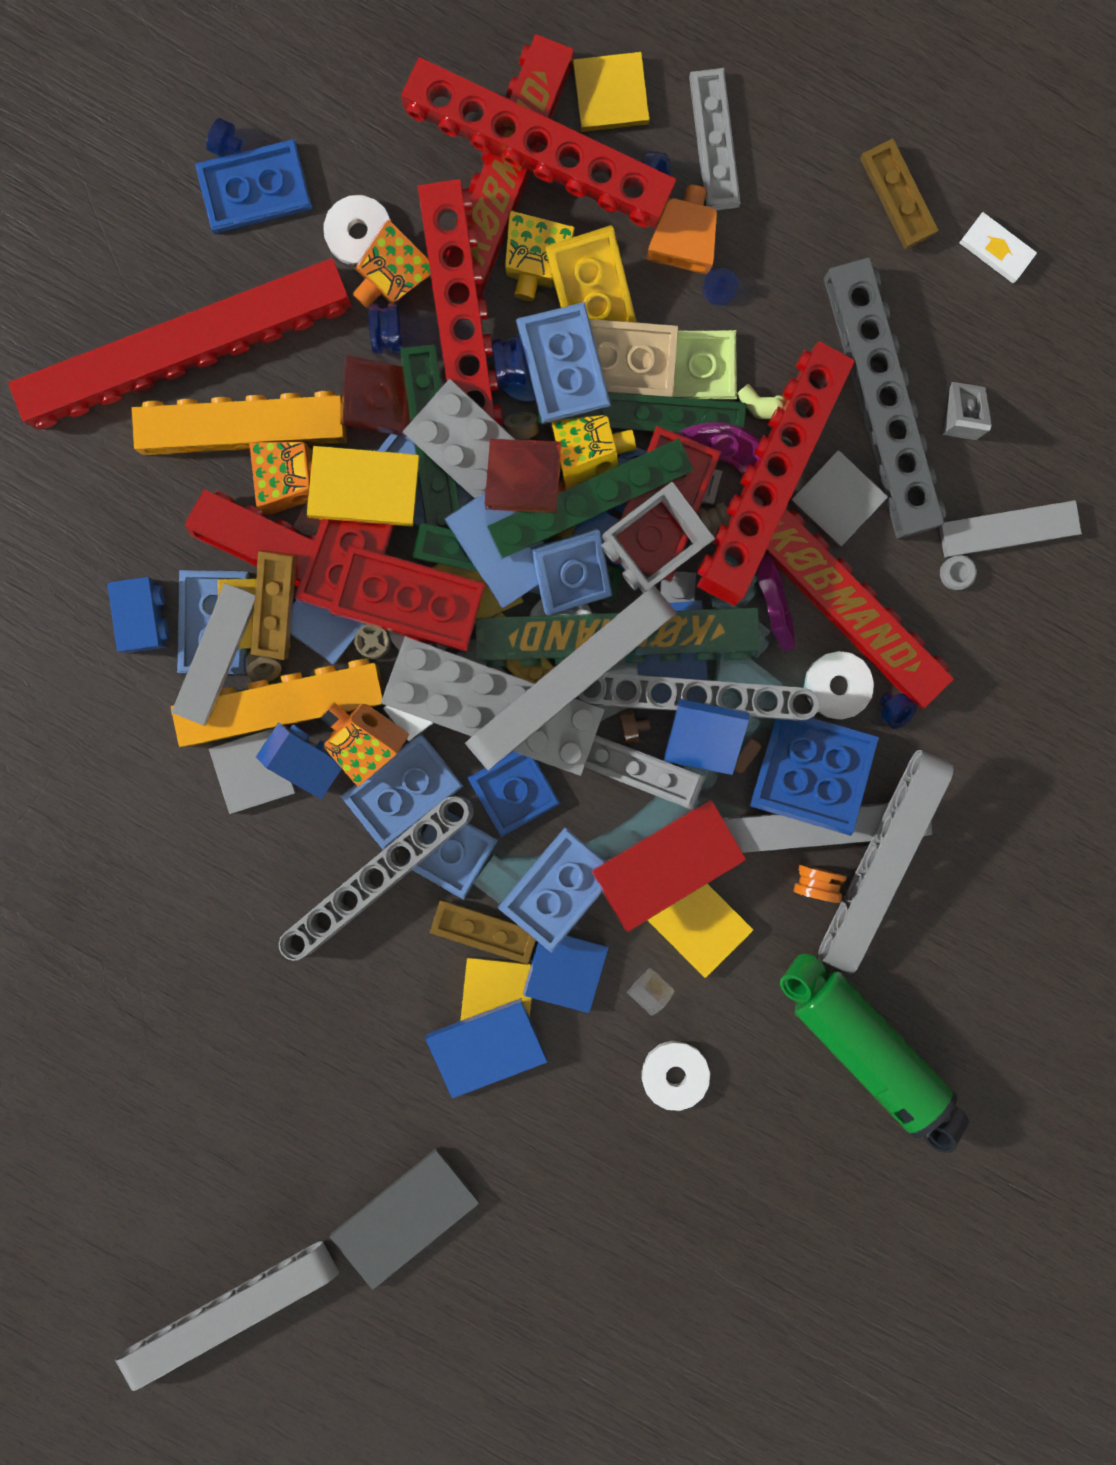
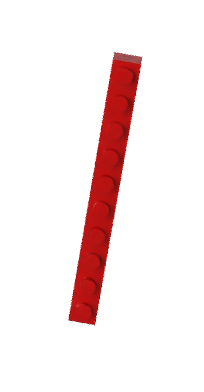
[8,258,352,429]

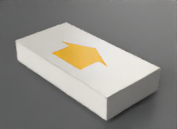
[959,212,1037,283]

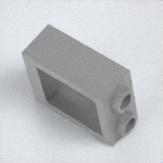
[601,482,715,592]

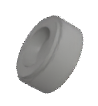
[940,555,977,590]

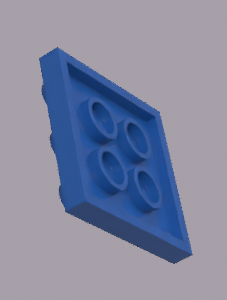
[750,718,879,836]

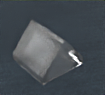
[627,967,675,1016]

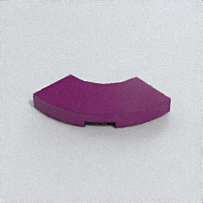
[677,422,760,474]
[758,555,796,652]

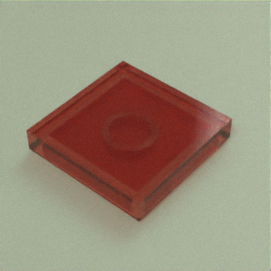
[340,355,410,437]
[484,439,561,513]

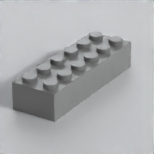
[381,636,604,776]

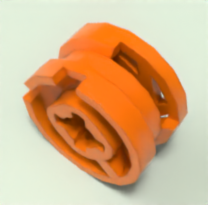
[793,865,847,903]

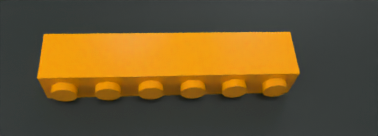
[132,391,347,455]
[171,658,384,747]

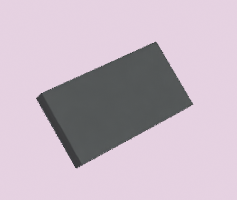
[330,1148,480,1290]

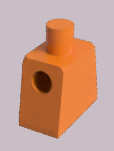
[646,185,717,275]

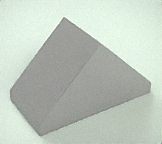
[942,382,992,440]

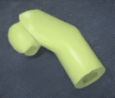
[737,384,786,419]

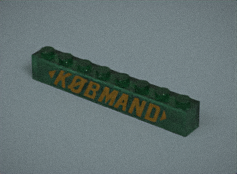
[476,608,759,668]

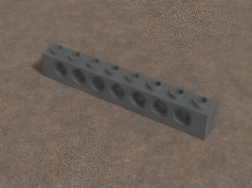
[823,257,946,539]

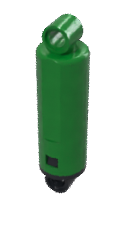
[780,954,969,1153]

